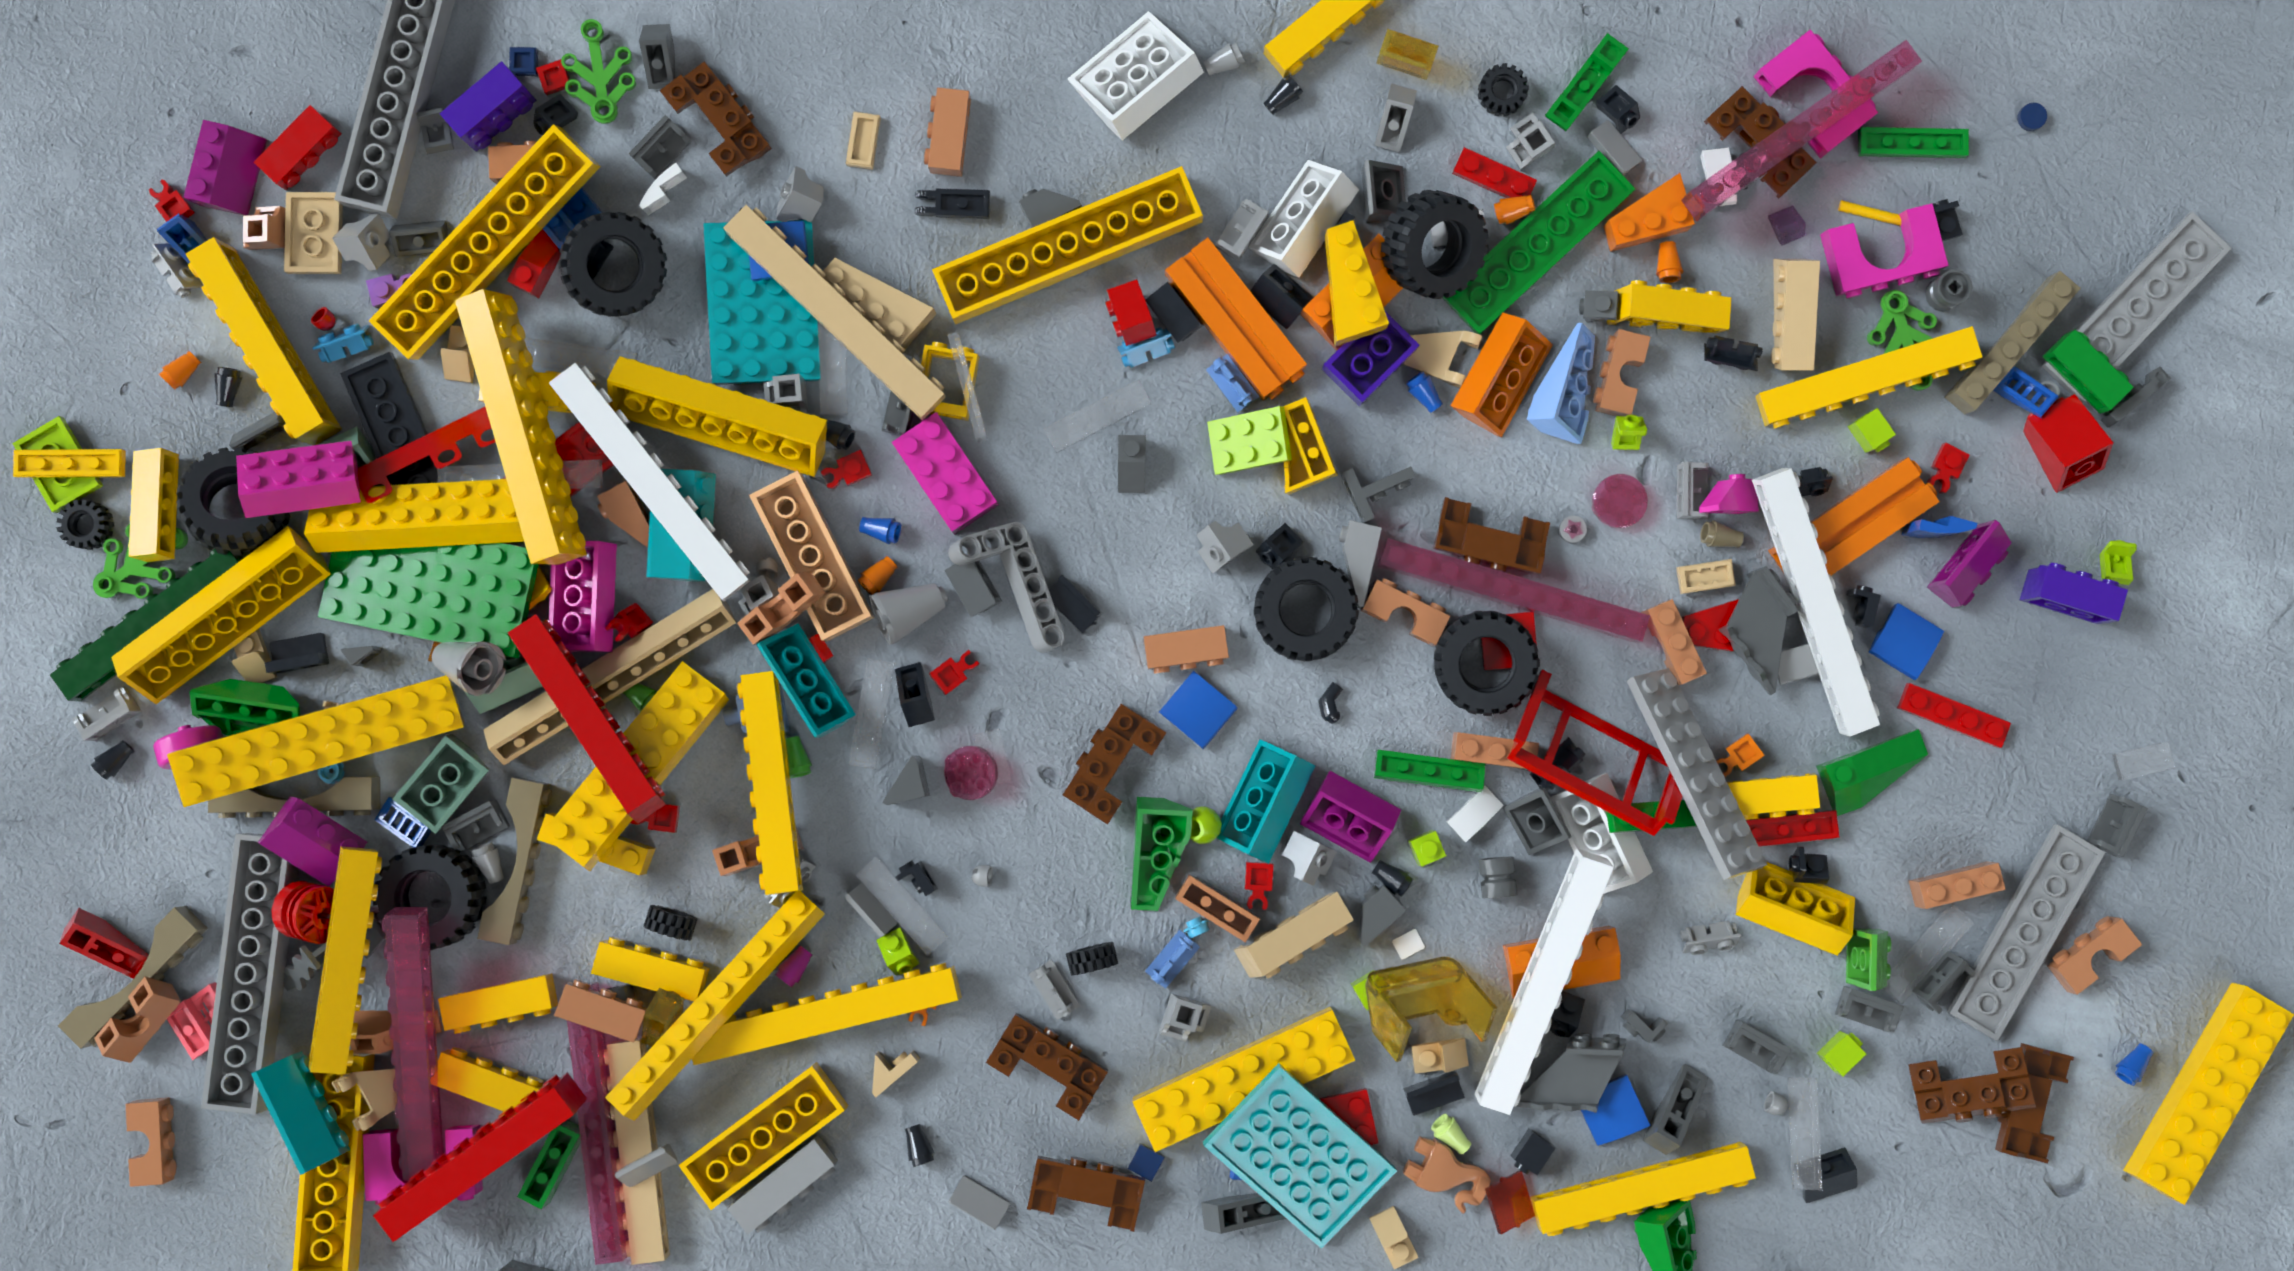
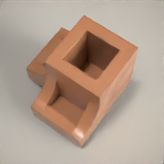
[243,206,286,250]

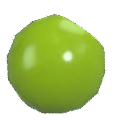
[1190,806,1222,844]

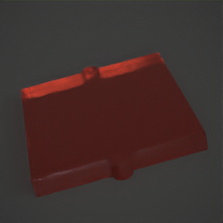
[1485,1171,1535,1234]

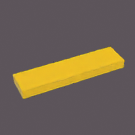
[13,449,126,478]

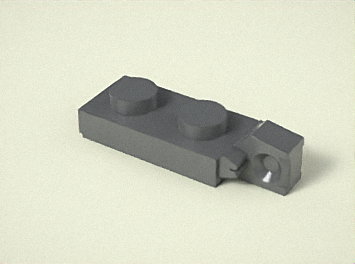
[2101,366,2171,427]

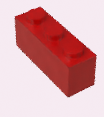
[254,105,342,190]

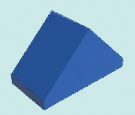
[157,213,208,263]

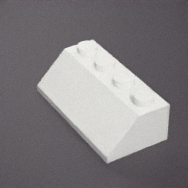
[1248,160,1359,278]
[1550,773,1653,894]

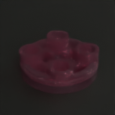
[1592,474,1648,529]
[944,745,998,800]

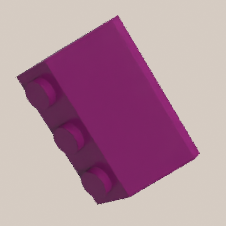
[183,120,267,216]
[1927,520,2012,608]
[1300,771,1401,863]
[258,796,368,886]

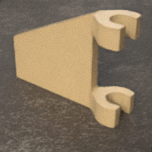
[1402,330,1482,388]
[332,1067,424,1131]

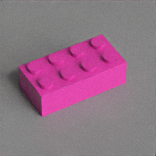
[892,412,999,535]
[236,441,361,518]
[549,541,617,652]

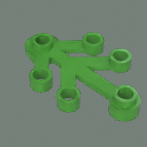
[561,19,636,124]
[1867,290,1937,391]
[93,524,188,599]

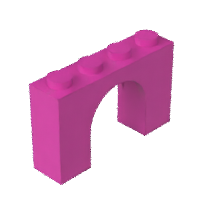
[1753,29,1878,159]
[1820,203,1949,299]
[363,1124,483,1205]

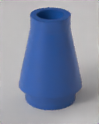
[1406,371,1443,413]
[859,517,901,544]
[2115,1043,2154,1086]

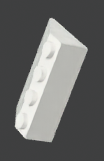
[1068,11,1204,141]

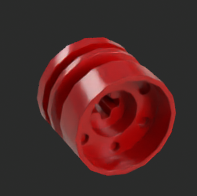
[272,881,334,944]

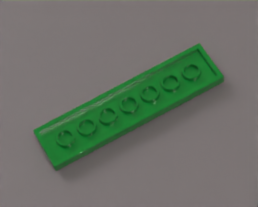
[1442,151,1636,335]

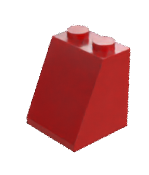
[2023,394,2114,493]

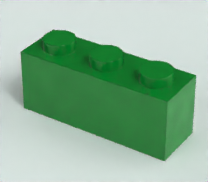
[2042,329,2134,414]
[517,1119,588,1209]

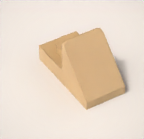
[441,325,475,383]
[232,628,277,683]
[1411,1038,1469,1074]
[872,1050,921,1098]
[1369,1206,1419,1270]

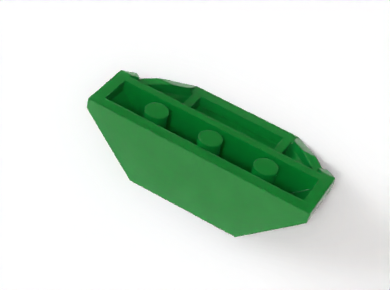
[189,679,300,736]

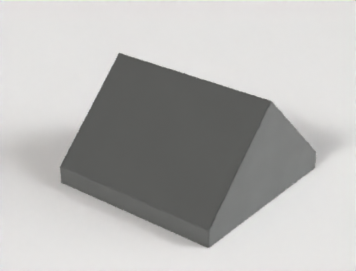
[1361,160,1406,223]
[882,755,930,805]
[1503,788,1572,855]

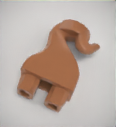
[1403,1136,1491,1214]

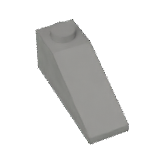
[1339,520,1382,608]

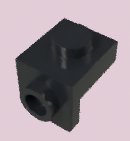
[1550,990,1585,1037]

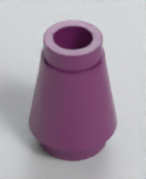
[775,946,813,987]

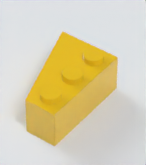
[1283,397,1338,495]

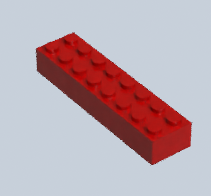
[507,614,666,823]
[373,1072,587,1242]

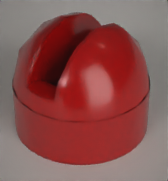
[311,307,336,331]

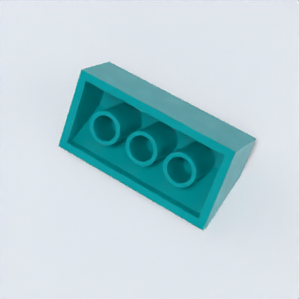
[646,468,716,582]
[756,623,856,738]
[1217,739,1316,864]
[251,1051,350,1175]

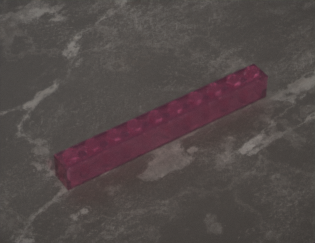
[1681,40,1922,222]
[1377,538,1650,643]
[382,907,444,1180]
[563,982,629,1265]

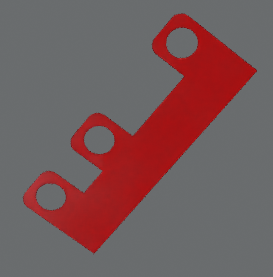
[358,407,496,503]

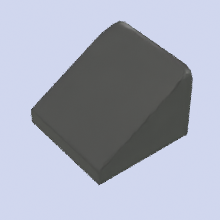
[341,646,382,666]

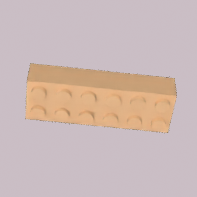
[749,470,875,642]

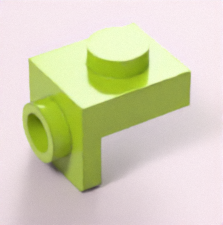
[1611,415,1647,450]
[2099,540,2137,585]
[876,927,920,976]

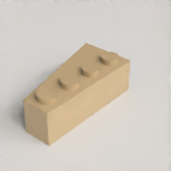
[823,258,936,349]
[1771,259,1820,370]
[1233,892,1354,979]

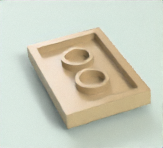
[284,192,343,274]

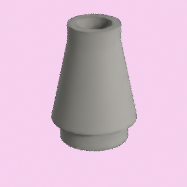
[1203,43,1245,76]
[472,842,505,884]

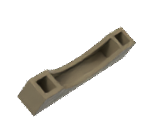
[1944,271,2081,415]
[208,777,380,818]
[477,777,552,945]
[58,906,208,1049]

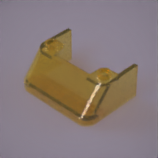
[1365,957,1498,1062]

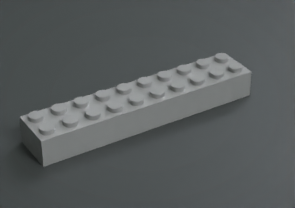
[334,0,455,220]
[201,833,298,1115]

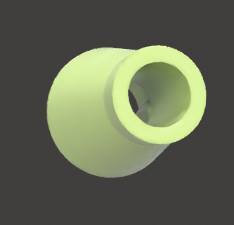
[1431,1114,1471,1154]

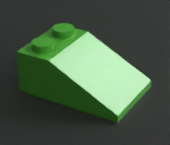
[1846,928,1891,991]

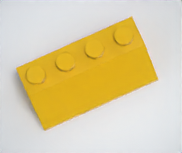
[1735,862,1855,956]

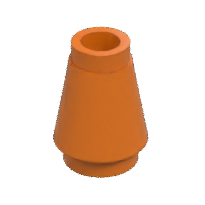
[1494,195,1536,225]
[1656,241,1684,283]
[159,351,202,390]
[858,556,898,595]

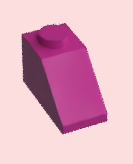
[1699,474,1759,514]

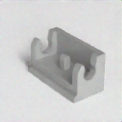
[1214,199,1269,262]
[1677,462,1709,519]
[72,686,141,741]

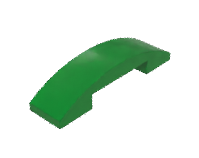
[1545,33,1629,132]

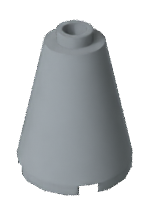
[869,583,948,645]
[432,641,506,696]

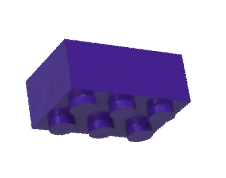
[440,61,537,152]
[1321,311,1419,407]
[2019,563,2128,624]

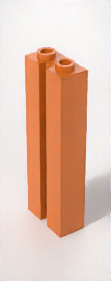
[1165,237,1307,401]
[1768,457,1940,575]

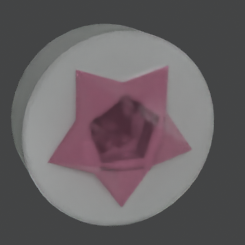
[1558,516,1587,543]

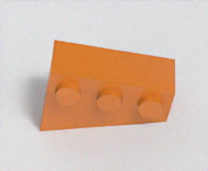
[1603,173,1695,252]

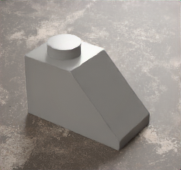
[1374,84,1417,152]

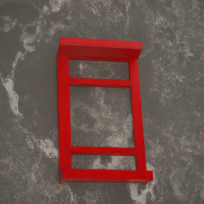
[1507,669,1682,836]

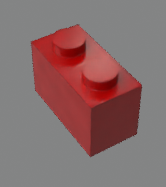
[1105,279,1157,346]

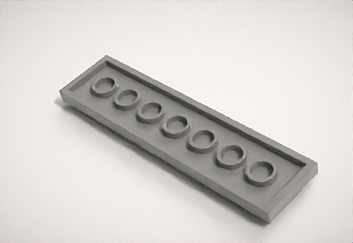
[2041,211,2232,403]
[1627,668,1768,880]
[1947,824,2106,1041]

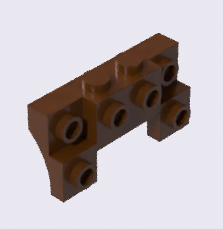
[660,61,772,177]
[1704,86,1817,199]
[1433,497,1550,575]
[1062,704,1166,825]
[986,1013,1108,1121]
[1995,1043,2074,1164]
[1908,1047,2036,1124]
[1027,1155,1145,1232]

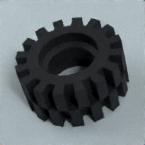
[1478,63,1529,117]
[56,500,114,550]
[643,905,698,941]
[1066,942,1118,976]

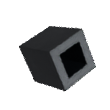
[1511,1128,1556,1175]

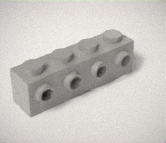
[727,1135,838,1235]

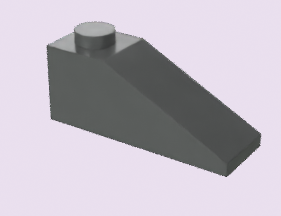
[1643,1064,1708,1155]
[1201,1193,1287,1234]

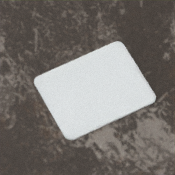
[1392,929,1425,960]

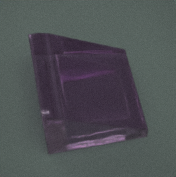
[1768,205,1806,245]

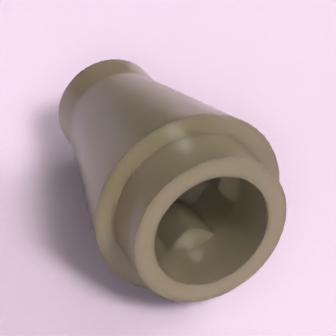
[1700,520,1744,548]

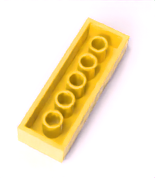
[678,1062,849,1210]

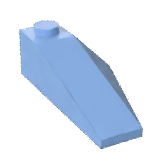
[1527,323,1595,444]

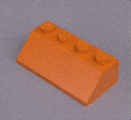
[1301,234,1403,351]
[1450,312,1553,438]
[1503,925,1621,999]

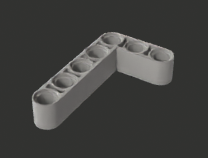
[948,522,1065,653]

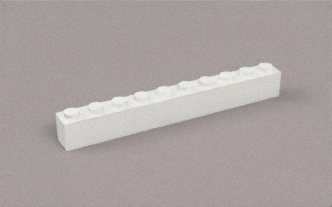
[549,363,750,601]
[1752,468,1880,737]
[1475,848,1614,1115]

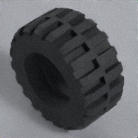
[1381,190,1489,299]
[558,211,667,317]
[176,447,291,556]
[1254,557,1359,662]
[1434,611,1540,716]
[372,845,487,951]

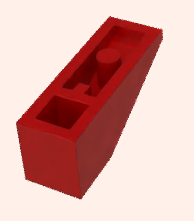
[507,229,561,299]
[59,908,149,979]

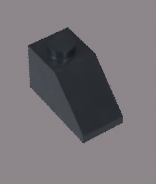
[895,662,935,727]

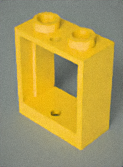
[921,342,980,421]

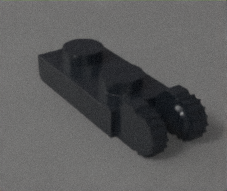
[915,188,990,219]

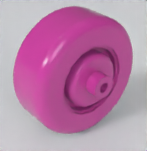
[153,725,223,769]

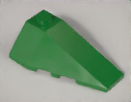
[1816,729,1928,816]
[1131,797,1193,911]
[1634,1200,1697,1271]

